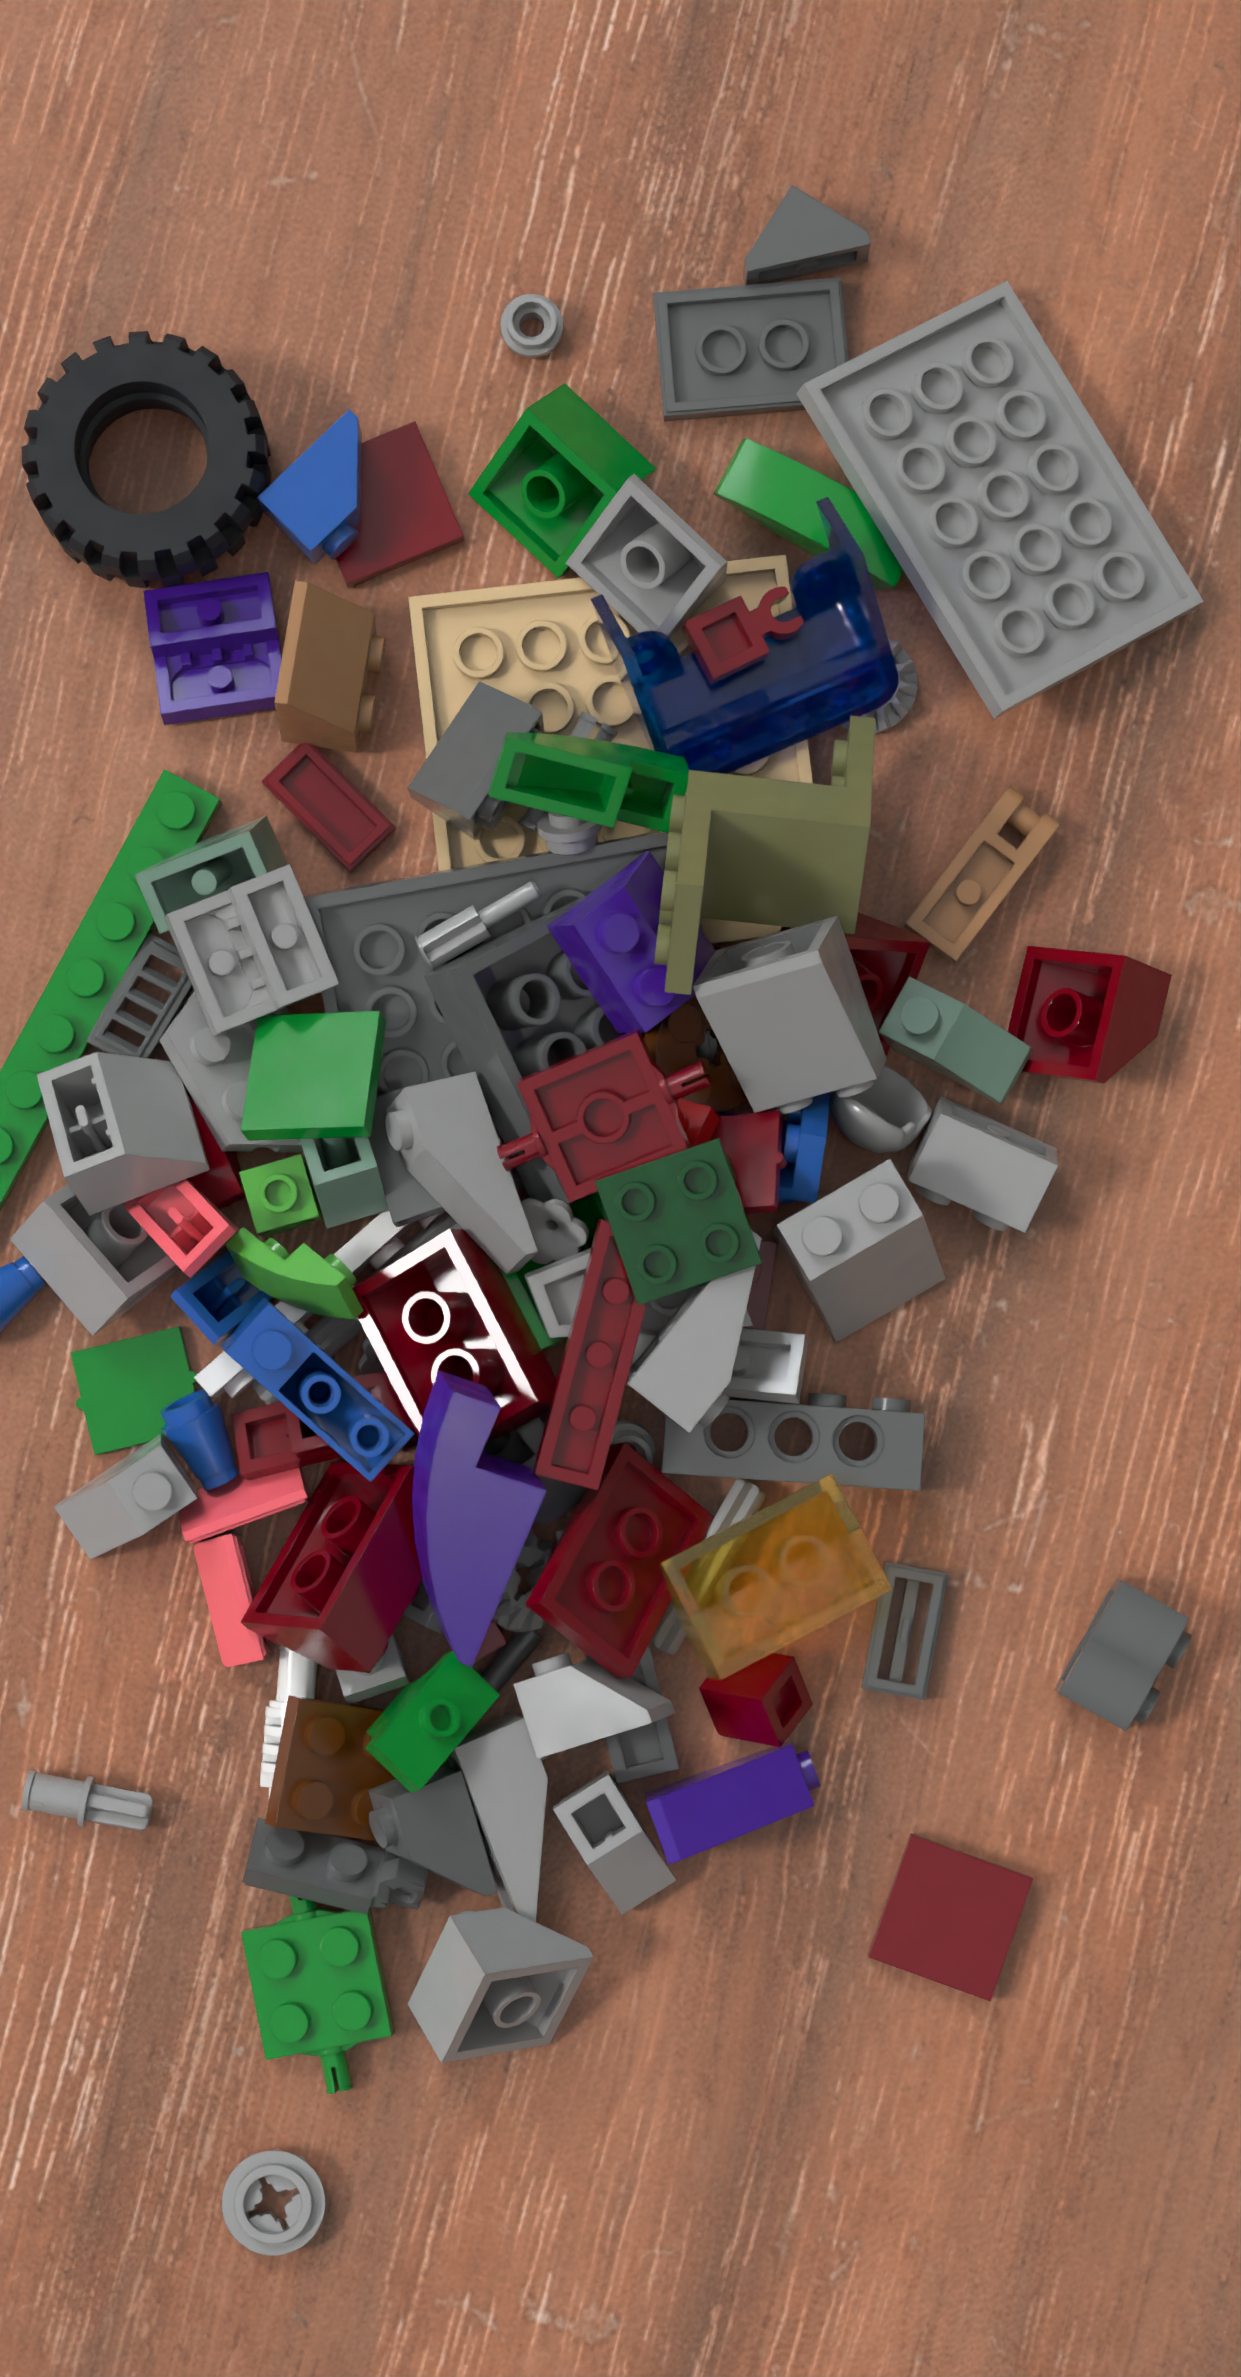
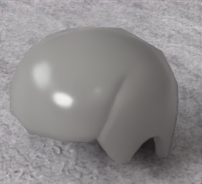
[830,1065,931,1154]

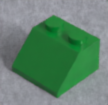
[468,383,657,579]

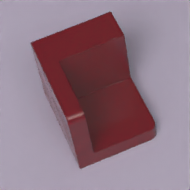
[699,1646,813,1748]

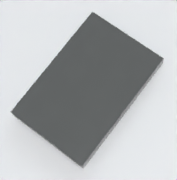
[653,277,848,421]

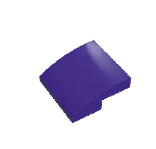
[143,572,282,725]

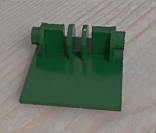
[595,1138,763,1305]

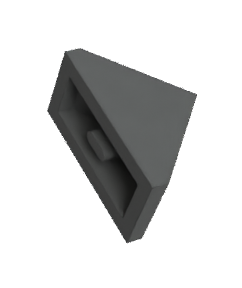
[743,185,871,285]

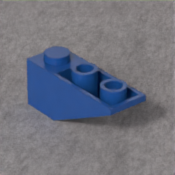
[221,1297,415,1482]

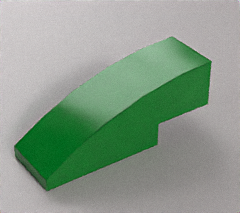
[713,438,904,589]
[488,732,689,833]

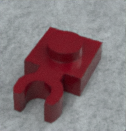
[682,586,804,685]

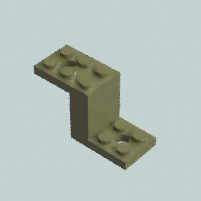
[654,715,876,995]

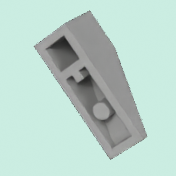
[385,1071,538,1274]
[627,1230,762,1433]
[446,1713,549,1922]

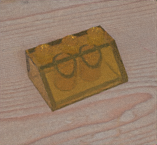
[659,1473,892,1680]

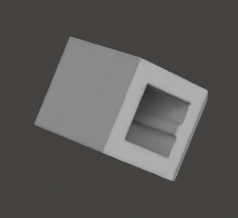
[553,1769,677,1914]

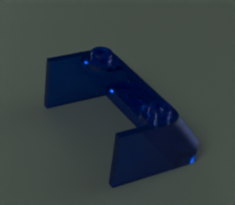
[591,497,899,774]

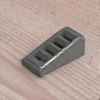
[86,933,193,1059]

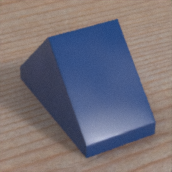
[170,1251,275,1347]

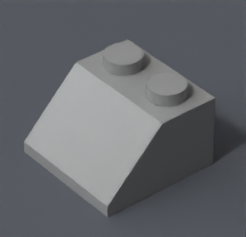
[10,1184,179,1336]
[408,1907,594,2063]

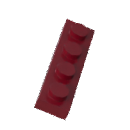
[533,1219,647,1490]

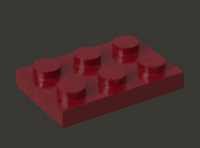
[525,1442,714,1678]

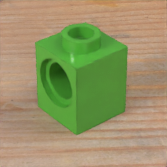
[239,1154,324,1238]

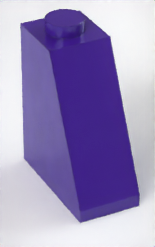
[645,1740,821,1865]

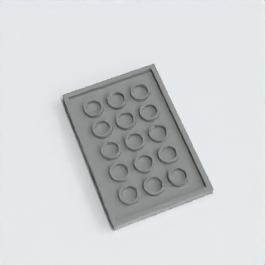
[796,281,1204,719]

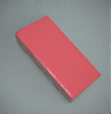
[179,1467,312,1544]
[194,1533,271,1667]

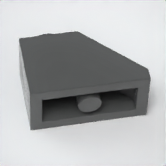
[368,1764,498,1897]

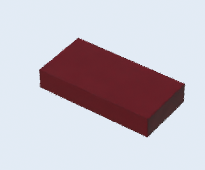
[261,743,396,873]

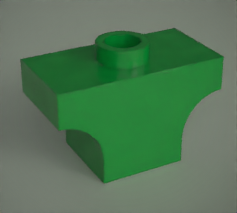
[365,1651,500,1793]

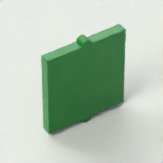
[70,1326,197,1455]

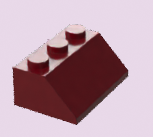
[352,1229,557,1442]
[240,1462,422,1673]

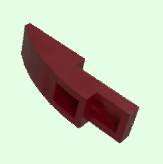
[231,1371,419,1480]

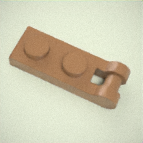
[904,785,1061,964]

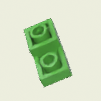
[225,1227,364,1319]

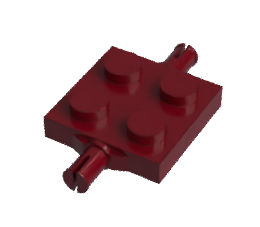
[497,1029,712,1203]

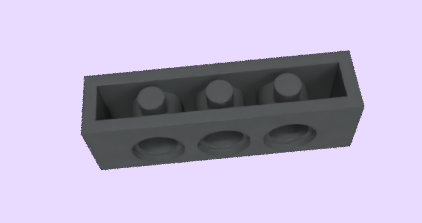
[661,1393,925,1491]

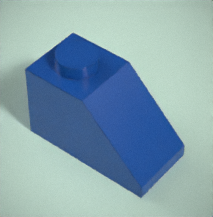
[257,409,362,565]

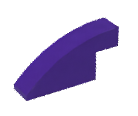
[412,1370,547,1667]

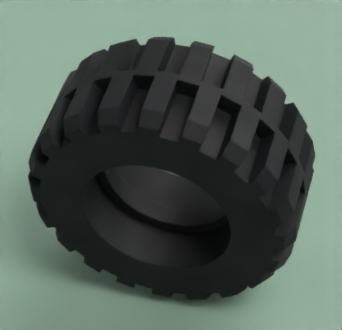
[21,331,272,588]

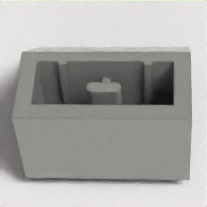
[37,1052,210,1216]

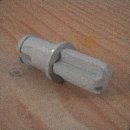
[21,1770,153,1832]

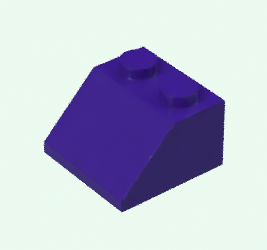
[547,851,715,1033]

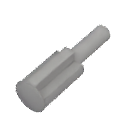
[415,881,541,970]

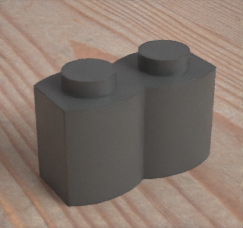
[1054,1578,1192,1731]

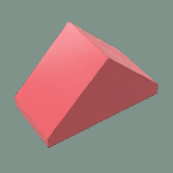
[123,1178,240,1278]

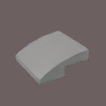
[164,864,339,1036]

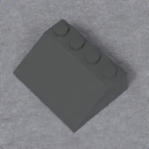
[424,894,720,1204]

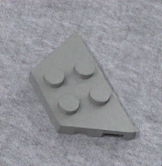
[159,991,302,1153]

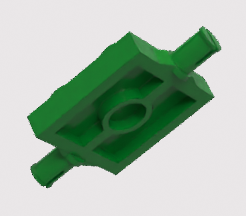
[241,1896,395,2094]

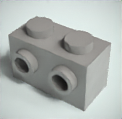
[908,1097,1058,1233]

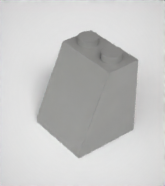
[693,915,887,1114]
[771,1159,946,1343]

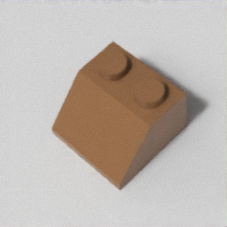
[274,580,386,753]

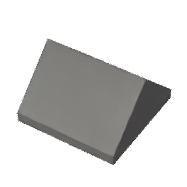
[566,474,728,650]

